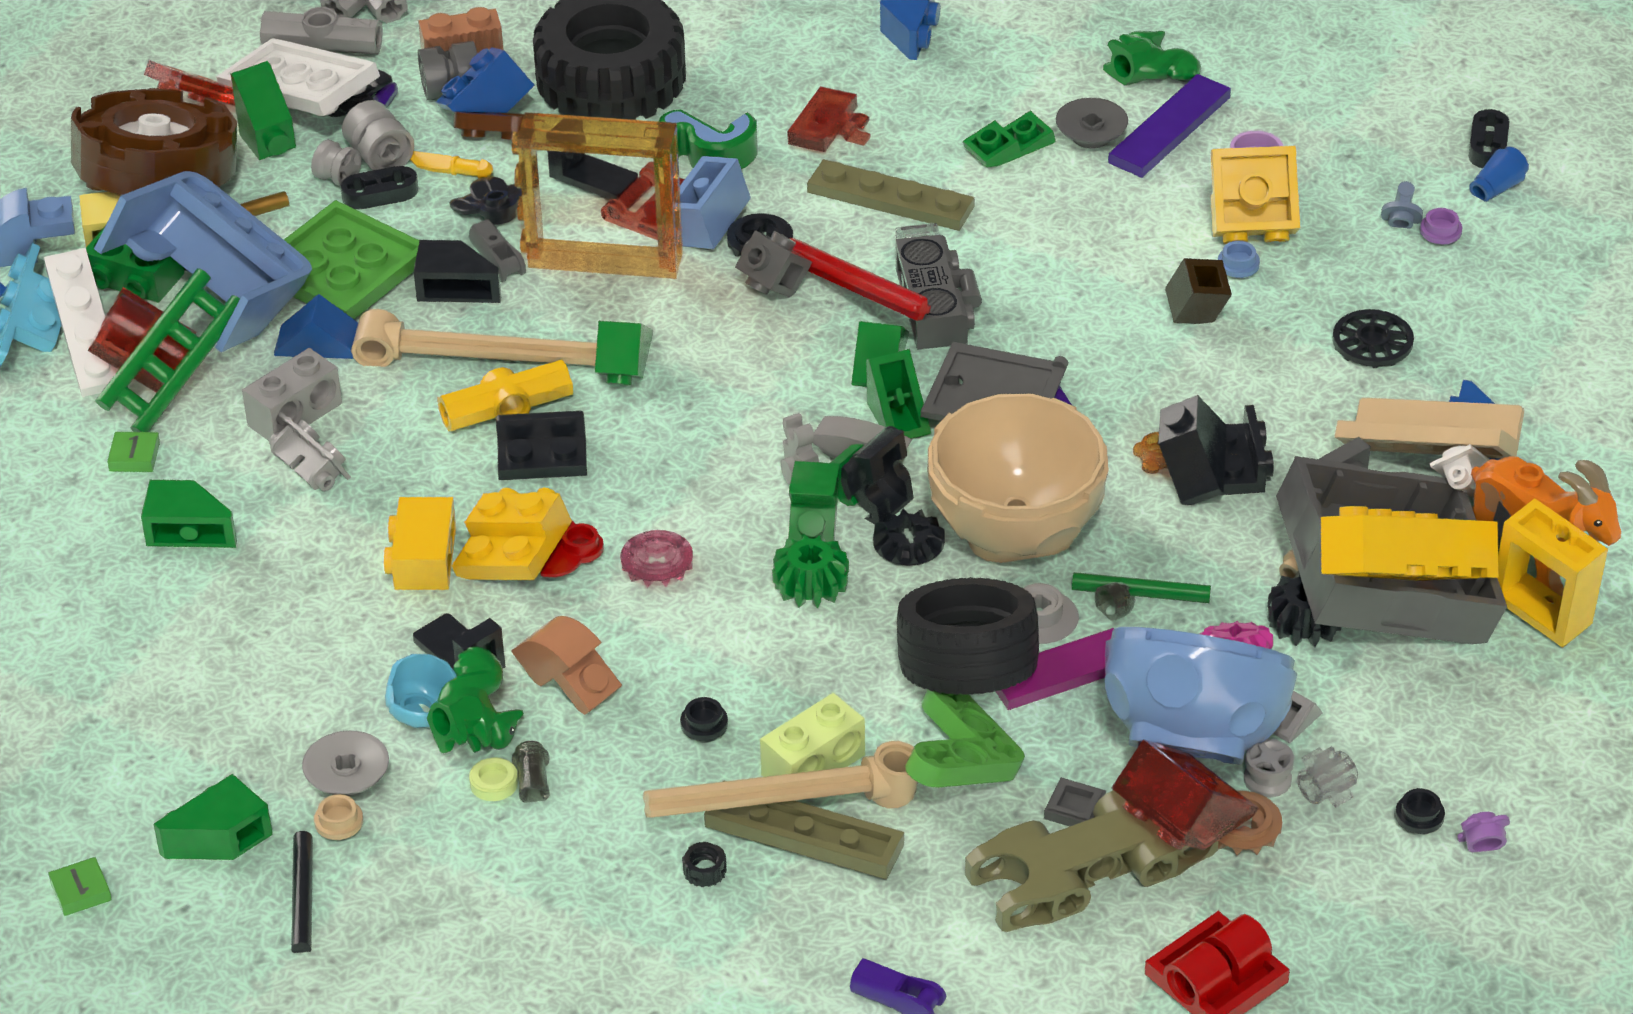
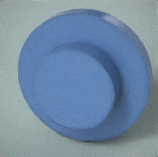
[1218,241,1260,278]

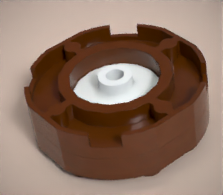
[71,88,237,195]

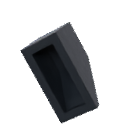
[414,240,502,303]
[1158,395,1227,505]

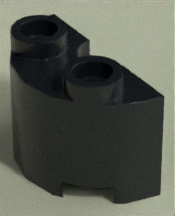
[841,426,914,524]

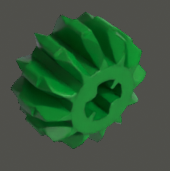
[772,533,849,609]

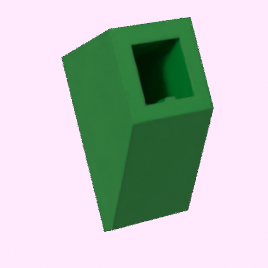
[153,774,273,860]

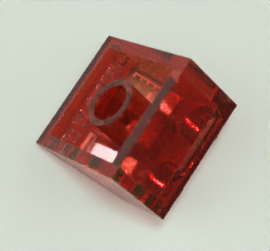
[1111,739,1259,850]

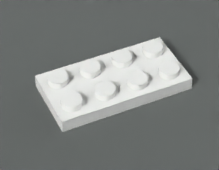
[216,38,380,116]

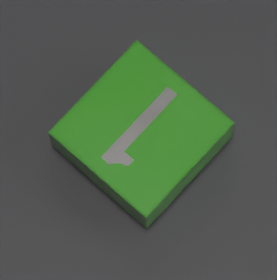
[107,432,160,472]
[48,857,112,916]

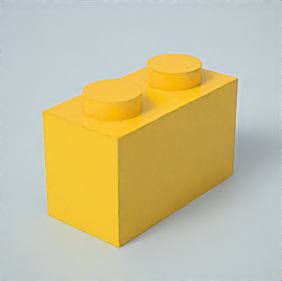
[384,497,456,590]

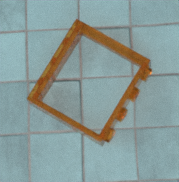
[512,112,683,279]

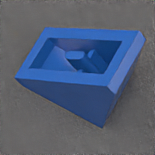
[274,294,358,359]

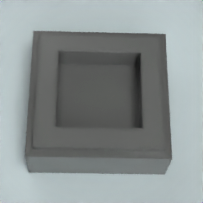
[1044,777,1106,827]

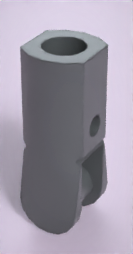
[469,219,526,282]

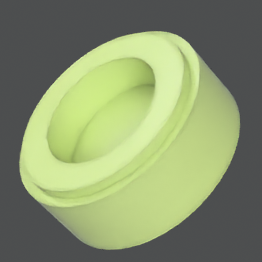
[469,757,518,801]

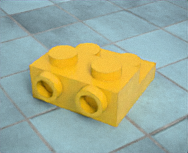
[1210,146,1300,244]
[451,487,572,580]

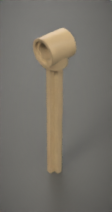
[351,309,597,367]
[643,741,918,818]

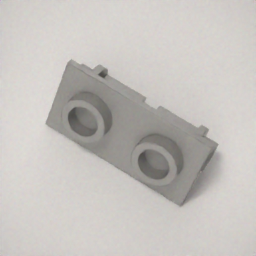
[269,412,351,491]

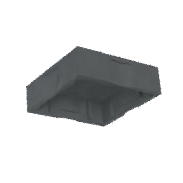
[1276,456,1507,644]

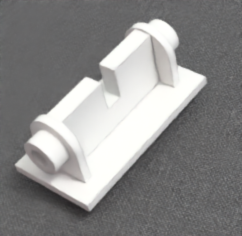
[1429,445,1490,502]

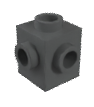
[735,231,812,297]

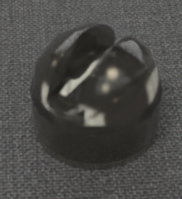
[1095,582,1136,621]

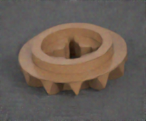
[1210,791,1282,856]

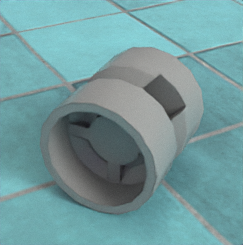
[342,100,414,170]

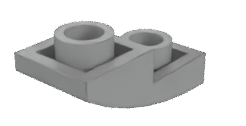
[813,416,912,462]

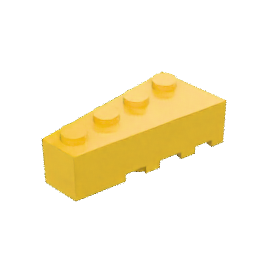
[1321,506,1499,581]

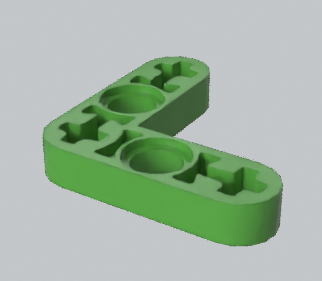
[905,689,1025,788]

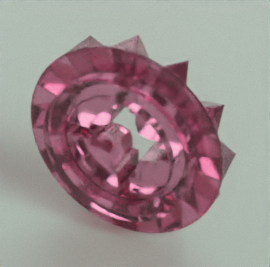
[620,530,693,588]

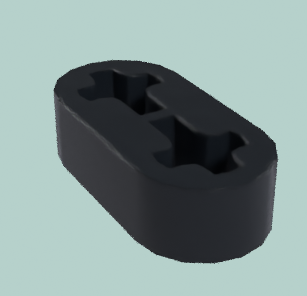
[1468,109,1510,168]
[341,166,419,209]

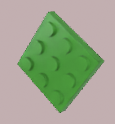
[284,200,419,319]

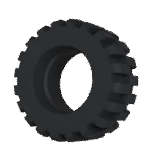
[533,0,686,125]

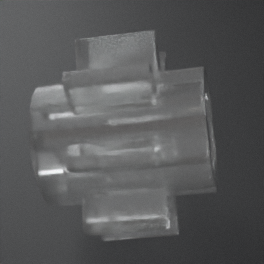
[1297,746,1358,808]

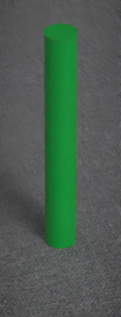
[1072,572,1211,603]

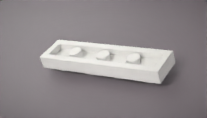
[44,248,120,397]

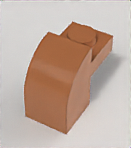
[511,616,622,715]

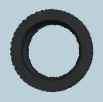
[897,577,1039,695]

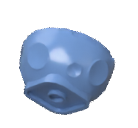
[1105,627,1298,765]

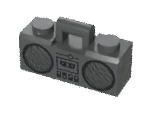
[896,234,982,350]

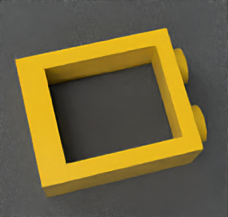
[1497,498,1608,648]

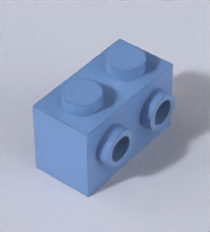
[664,156,751,249]

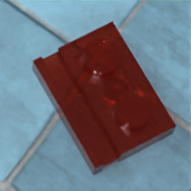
[144,60,235,106]

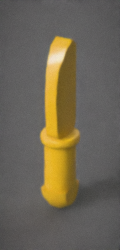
[410,151,493,178]

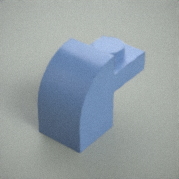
[0,188,75,267]

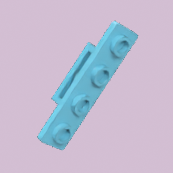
[0,243,61,367]

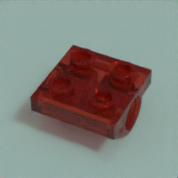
[87,287,197,393]

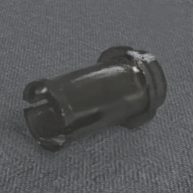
[511,741,550,803]

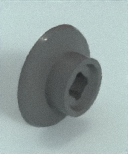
[1056,98,1128,148]

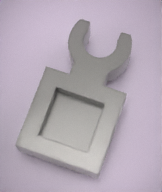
[781,413,819,484]

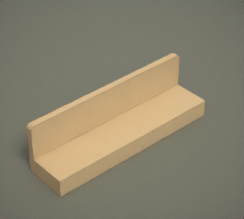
[1335,398,1524,458]

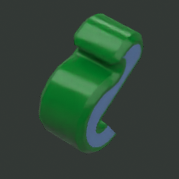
[658,109,758,169]

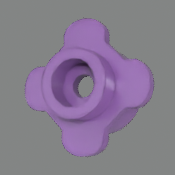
[1457,812,1510,853]

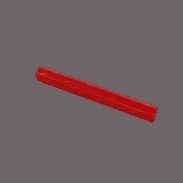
[789,238,931,321]

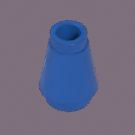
[1469,146,1529,202]

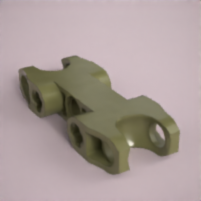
[965,777,1219,932]

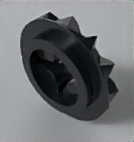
[727,213,793,257]
[873,508,945,566]

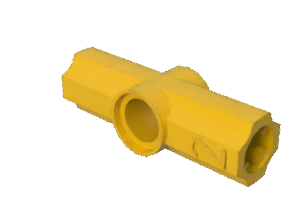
[437,359,573,432]

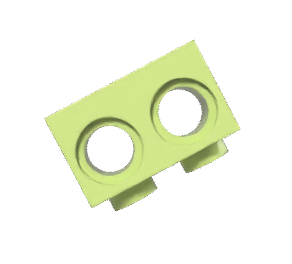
[760,693,865,801]

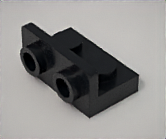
[1221,405,1274,495]
[496,411,587,480]

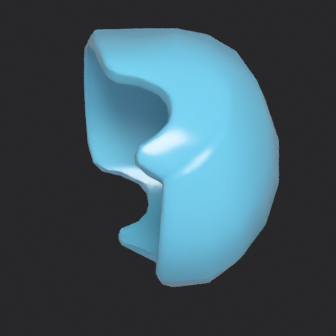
[385,654,456,728]

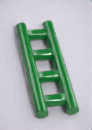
[95,268,240,432]

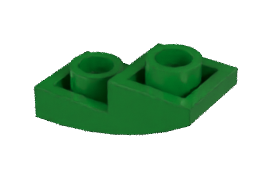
[962,110,1056,167]

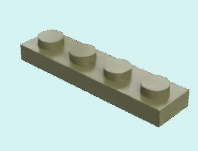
[807,159,975,231]
[704,780,904,880]

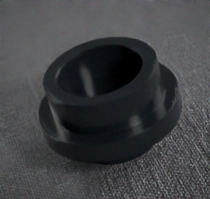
[680,697,728,741]
[1395,788,1445,834]

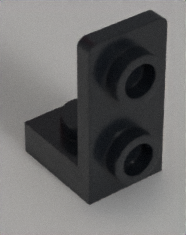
[546,117,638,201]
[413,613,506,670]

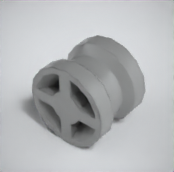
[311,139,362,186]
[1244,739,1294,798]

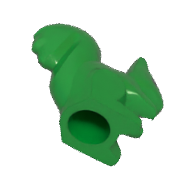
[1103,31,1201,86]
[426,647,524,753]

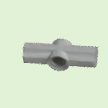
[260,7,383,55]

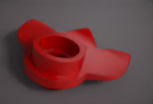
[540,521,604,577]

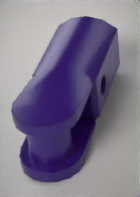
[850,958,947,1014]

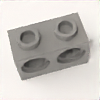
[242,348,342,441]

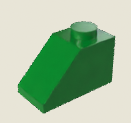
[230,61,296,160]
[595,321,653,385]
[141,479,237,548]

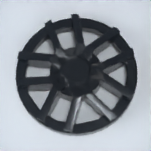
[1333,309,1414,368]

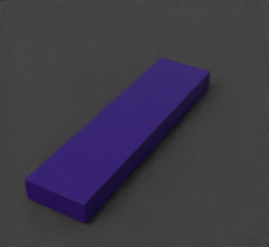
[1108,74,1231,178]

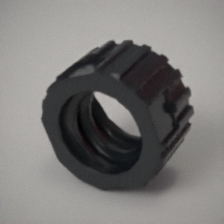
[682,842,727,887]

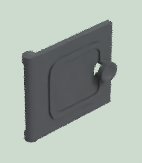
[921,342,1068,421]

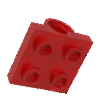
[1145,911,1290,1014]

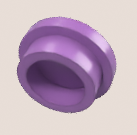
[1420,208,1463,244]

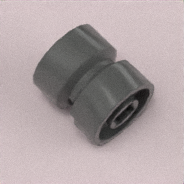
[418,41,477,100]

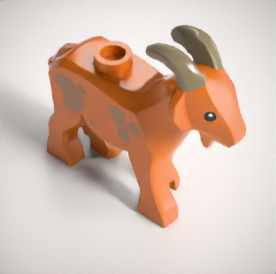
[1471,456,1621,603]

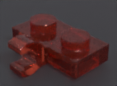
[787,86,871,152]

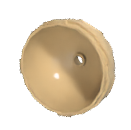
[927,394,1109,563]

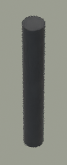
[291,831,313,953]

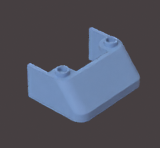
[94,171,312,353]

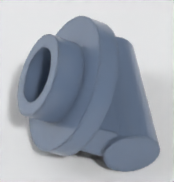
[1381,181,1423,229]

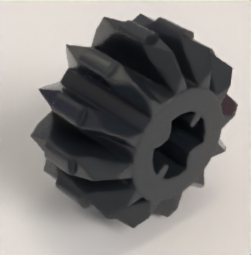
[1267,571,1342,647]

